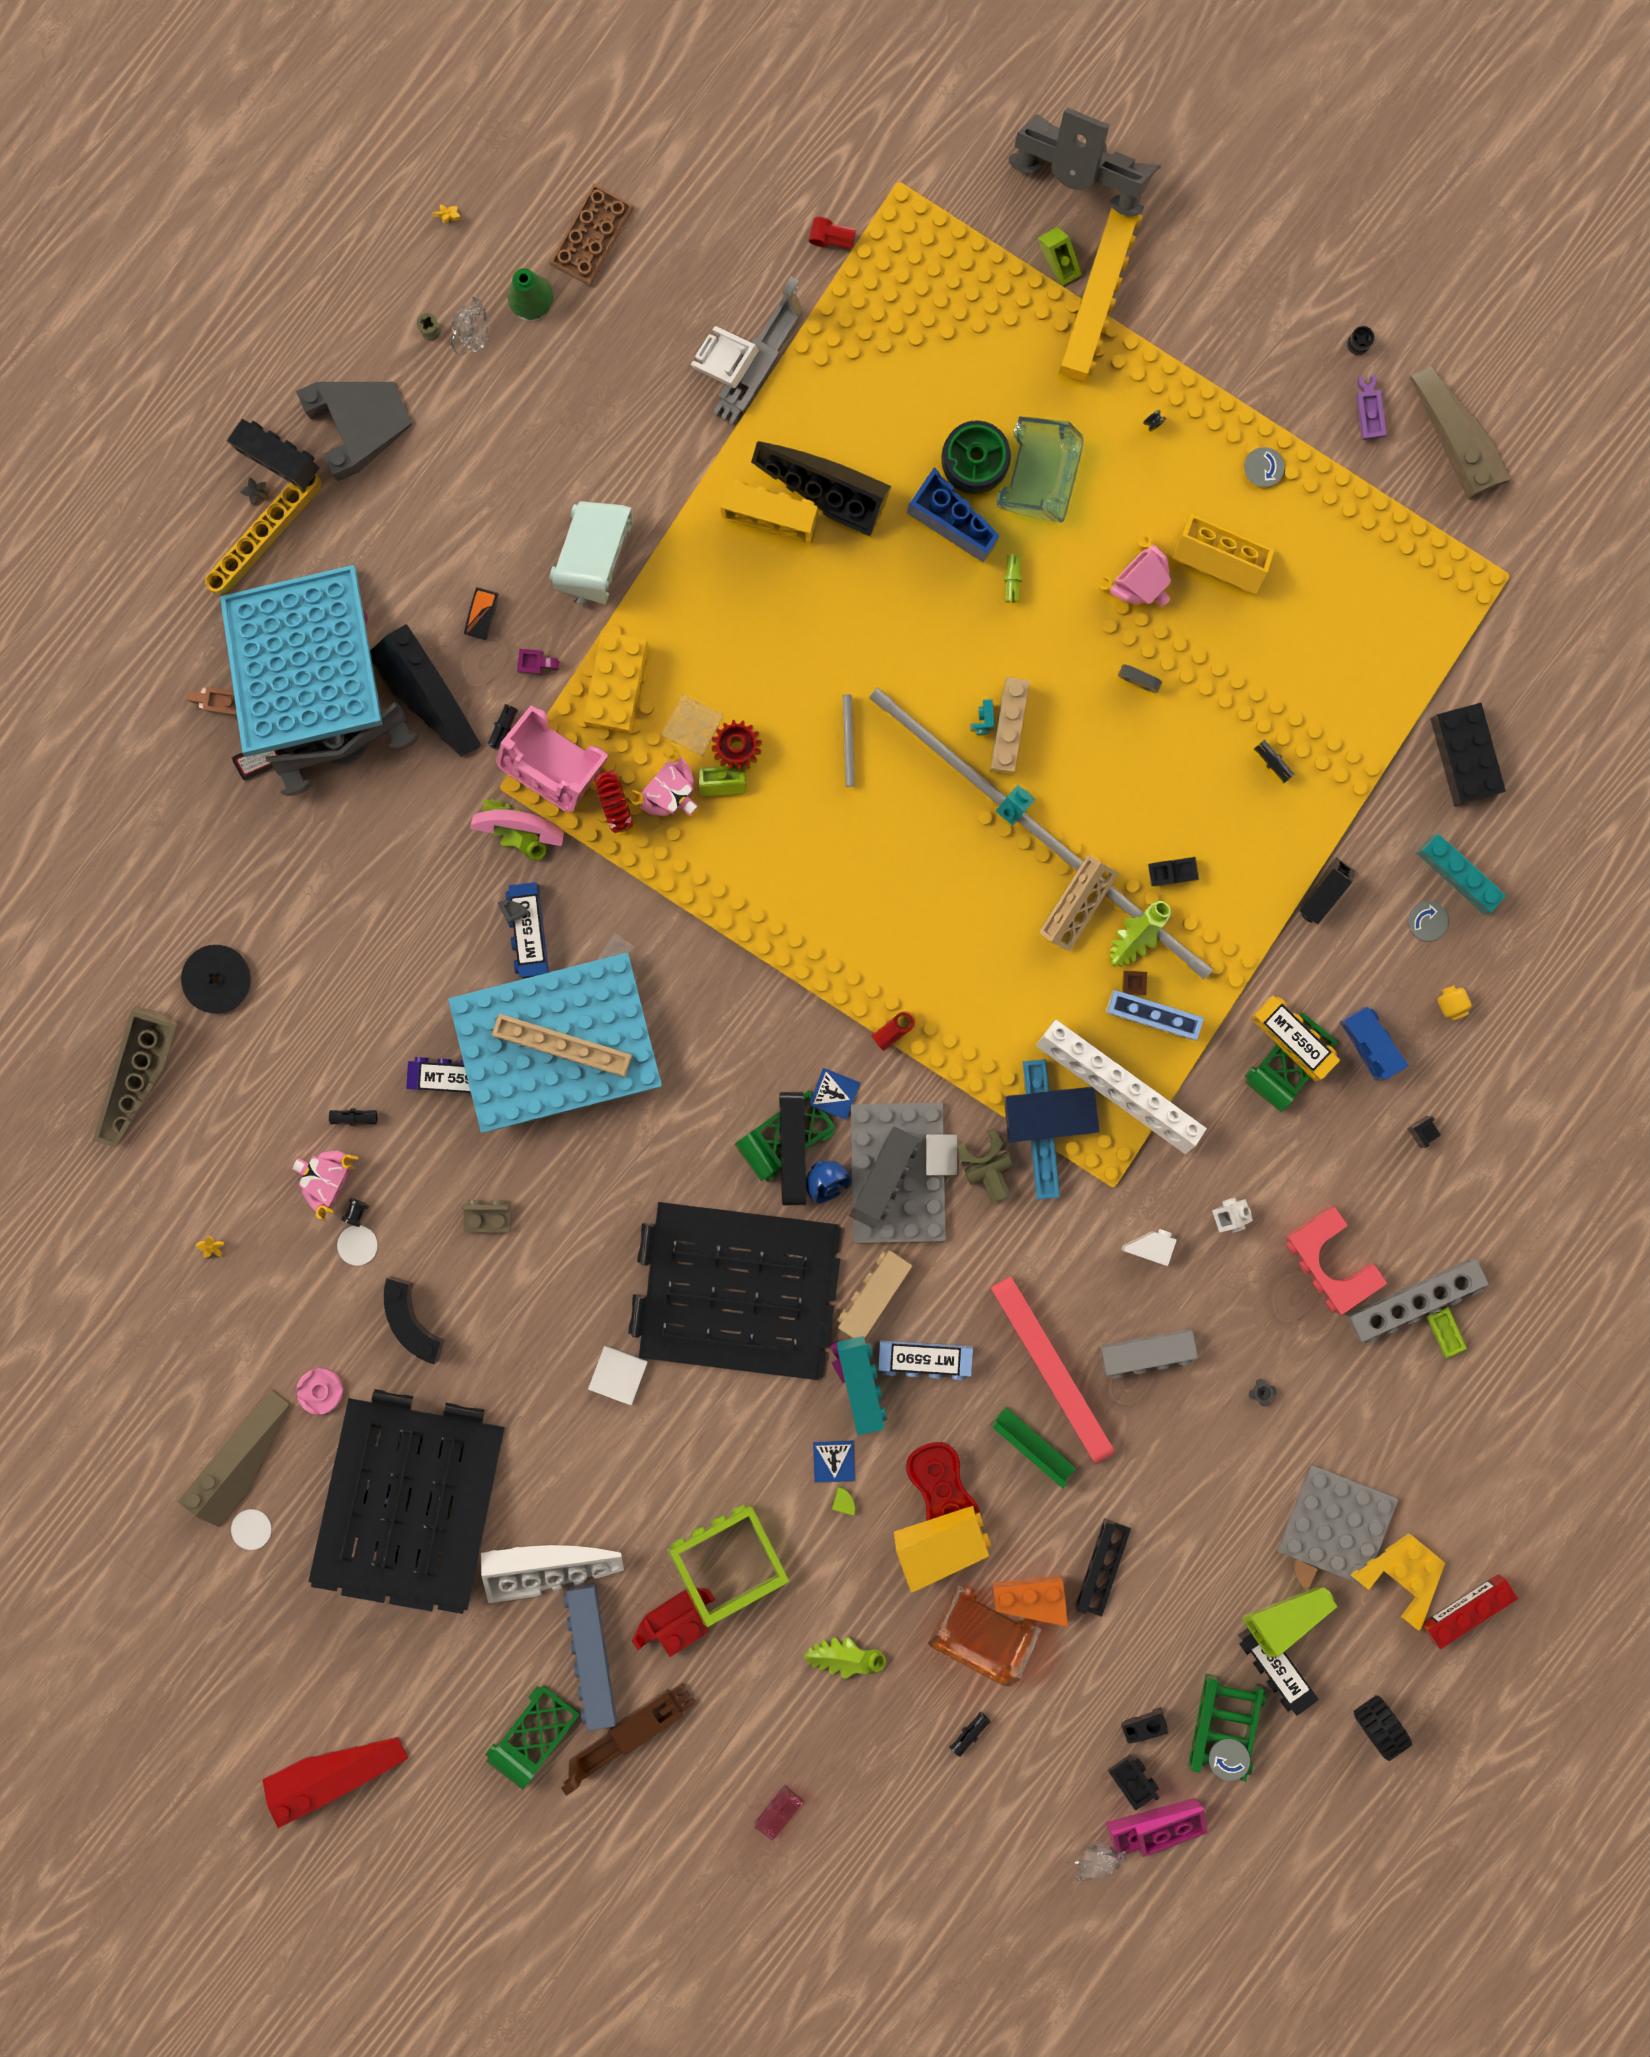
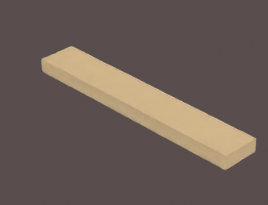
[491,1014,633,1078]

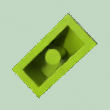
[1038,226,1082,286]

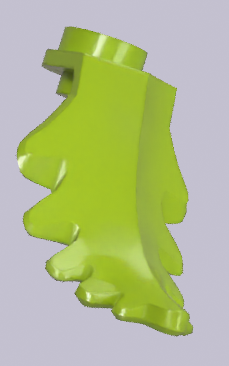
[482,799,546,860]
[1109,901,1171,967]
[804,1637,886,1679]

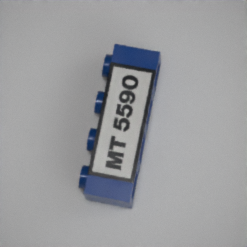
[505,882,549,978]

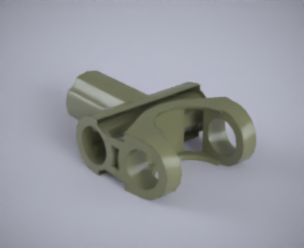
[957,1128,1013,1203]

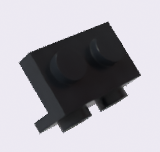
[1108,1754,1160,1811]

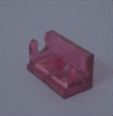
[755,1785,804,1841]

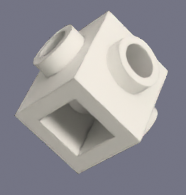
[1212,1198,1253,1233]

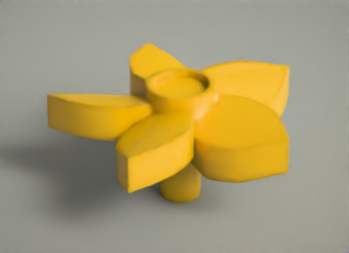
[432,204,460,223]
[196,1235,224,1258]

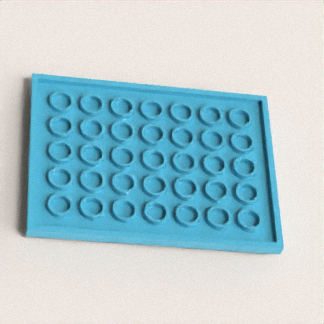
[220,565,383,757]
[448,952,662,1133]

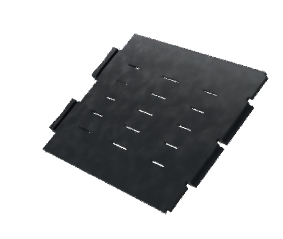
[628,1202,841,1380]
[308,1389,505,1614]

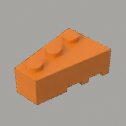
[992,1575,1068,1627]

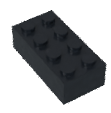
[1430,702,1506,807]

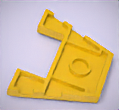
[1350,1533,1445,1631]

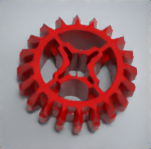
[594,770,634,833]

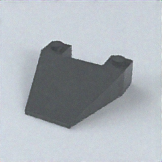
[296,382,412,481]

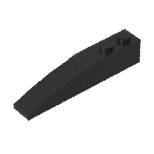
[751,441,891,536]
[370,624,481,758]

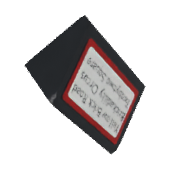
[231,749,282,780]

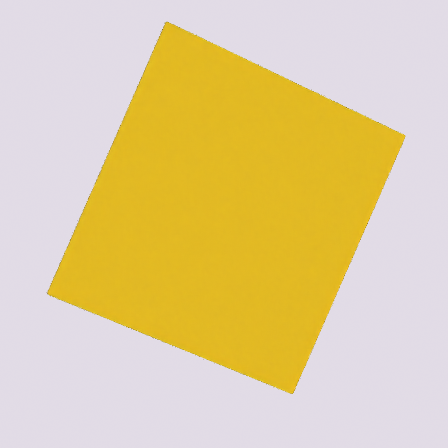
[500,182,1509,1187]

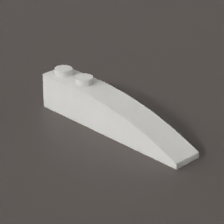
[481,1545,624,1603]

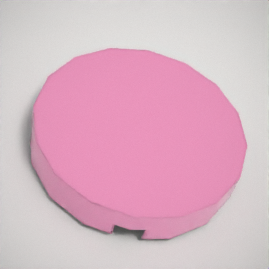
[296,1368,344,1415]

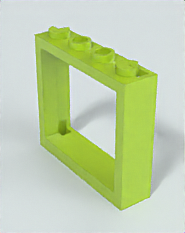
[666,1504,790,1627]

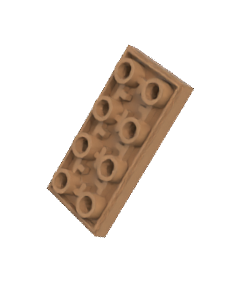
[550,183,634,286]

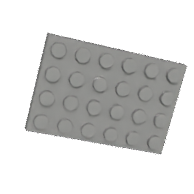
[851,1103,946,1243]

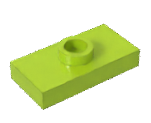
[1425,1306,1467,1359]

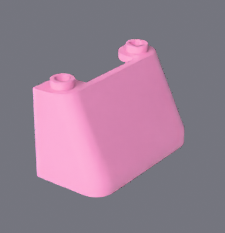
[496,705,608,812]

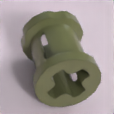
[417,313,441,340]

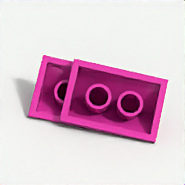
[1105,1798,1208,1857]

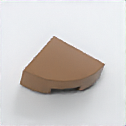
[1293,1559,1318,1590]

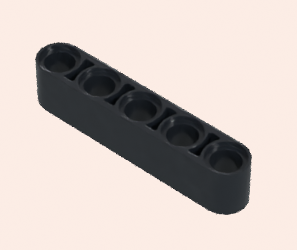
[779,1092,806,1206]

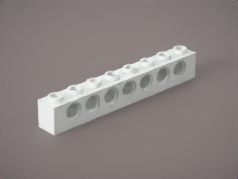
[1035,1019,1207,1154]

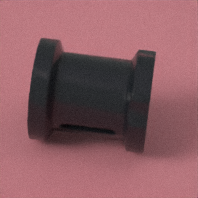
[341,1198,369,1227]

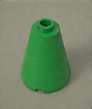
[507,268,553,320]

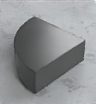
[498,900,529,924]

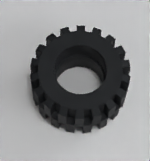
[1353,1695,1412,1761]

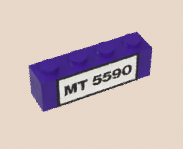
[406,1057,471,1093]

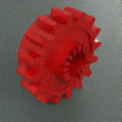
[711,720,762,772]

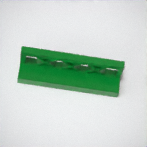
[991,1407,1076,1489]

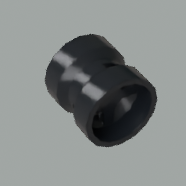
[1347,326,1375,355]

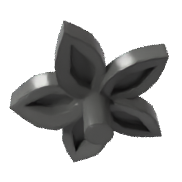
[240,477,268,505]

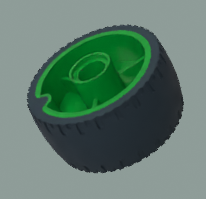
[941,420,1011,494]

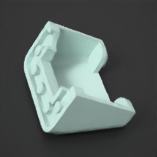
[549,501,633,605]

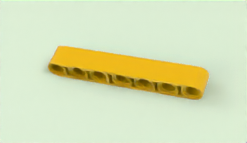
[205,474,322,596]

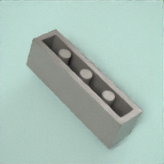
[1099,1329,1198,1378]

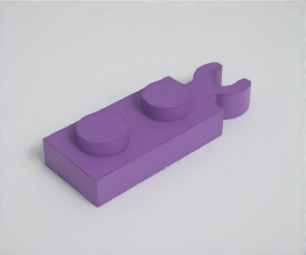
[1356,375,1386,440]

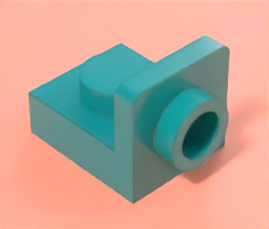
[970,699,994,735]

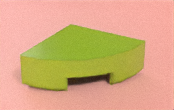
[832,1486,855,1516]

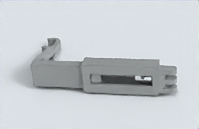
[713,276,802,425]

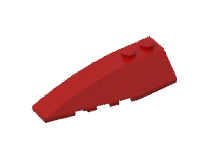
[262,1737,408,1828]

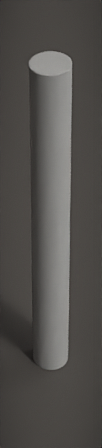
[842,694,855,787]

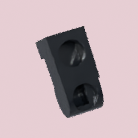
[1121,1707,1168,1743]

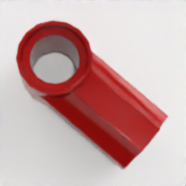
[808,217,856,251]
[871,1011,915,1051]

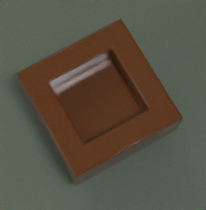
[1122,971,1147,995]

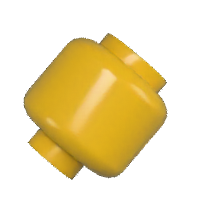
[1437,985,1472,1021]

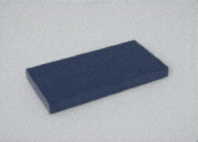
[1004,1087,1099,1143]

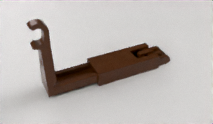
[561,1683,695,1796]

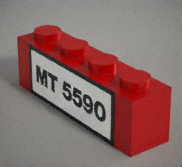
[1422,1574,1518,1649]

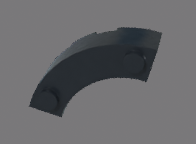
[384,1276,445,1364]

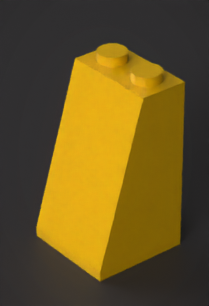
[894,1506,991,1593]

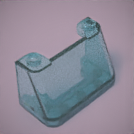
[997,416,1083,523]

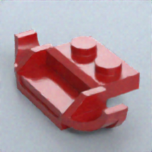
[631,1588,716,1657]

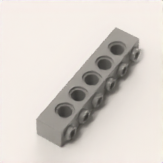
[1346,1258,1489,1344]

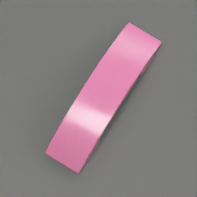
[470,809,564,846]

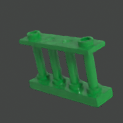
[1188,1673,1266,1782]

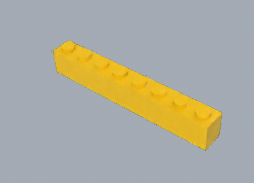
[1058,207,1143,382]

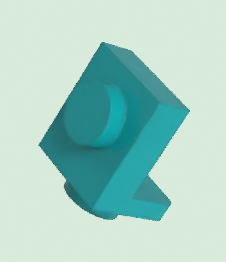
[996,785,1035,825]

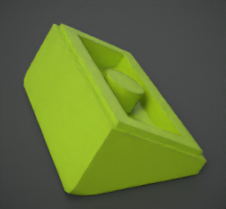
[698,765,746,797]

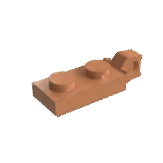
[187,687,237,716]

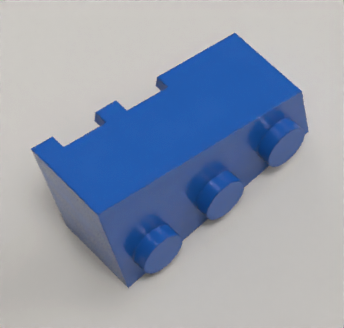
[1340,1007,1409,1081]

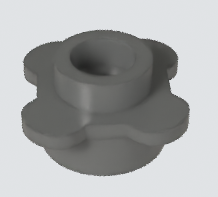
[1249,1379,1276,1407]

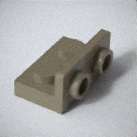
[462,1200,511,1232]

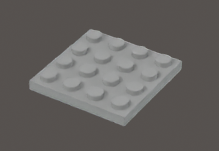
[1277,1464,1398,1584]

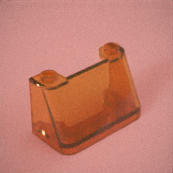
[928,1585,1041,1686]

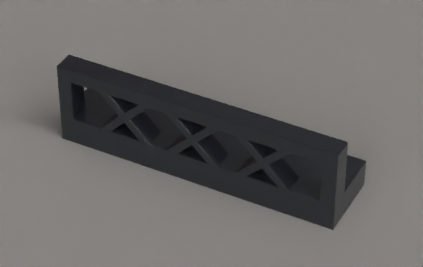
[1075,1519,1131,1617]

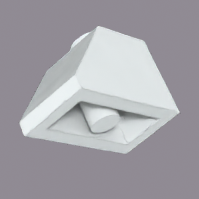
[1121,1229,1176,1266]

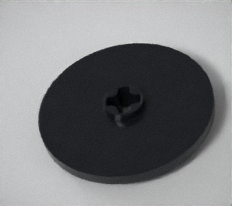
[181,945,251,1014]

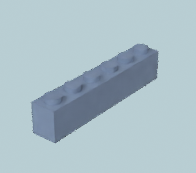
[563,1583,617,1731]

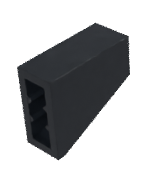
[1300,857,1355,924]

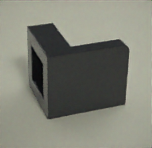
[1407,1116,1441,1148]

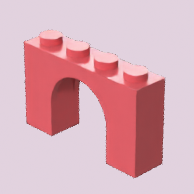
[1285,1206,1387,1315]

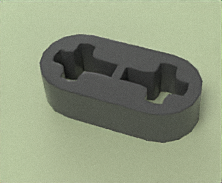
[1118,664,1162,693]

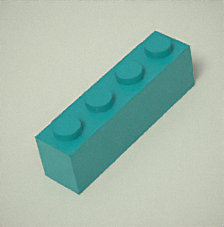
[1416,833,1506,915]
[837,1336,887,1436]

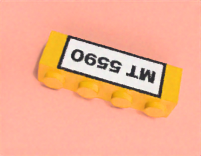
[1249,995,1340,1082]

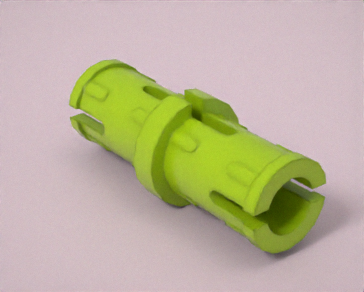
[1004,554,1022,603]

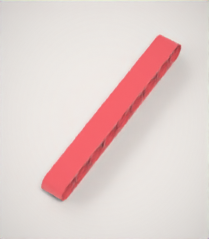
[990,1276,1115,1465]

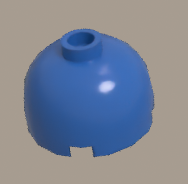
[806,1160,852,1204]

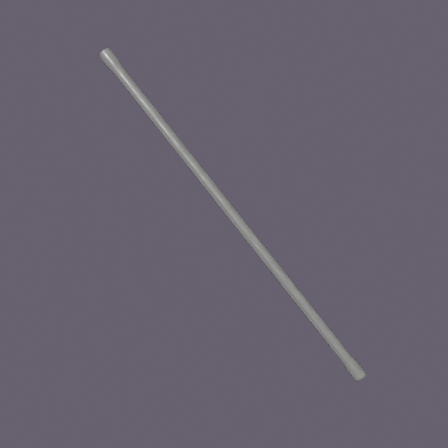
[869,687,1213,979]

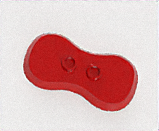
[906,1442,980,1521]

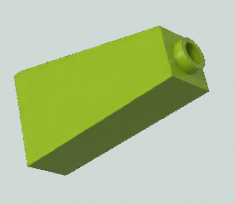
[1241,1587,1338,1657]

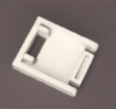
[691,326,759,388]

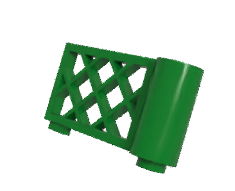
[1244,1013,1338,1112]
[734,1090,836,1183]
[485,1685,580,1790]

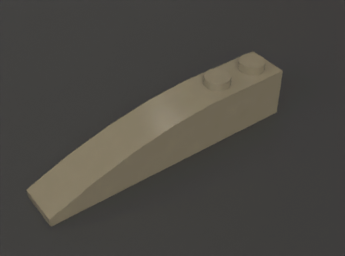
[1410,366,1511,500]
[93,1006,177,1147]
[177,1390,290,1527]

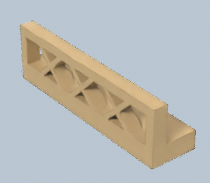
[1039,854,1119,951]

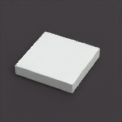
[588,1345,648,1405]

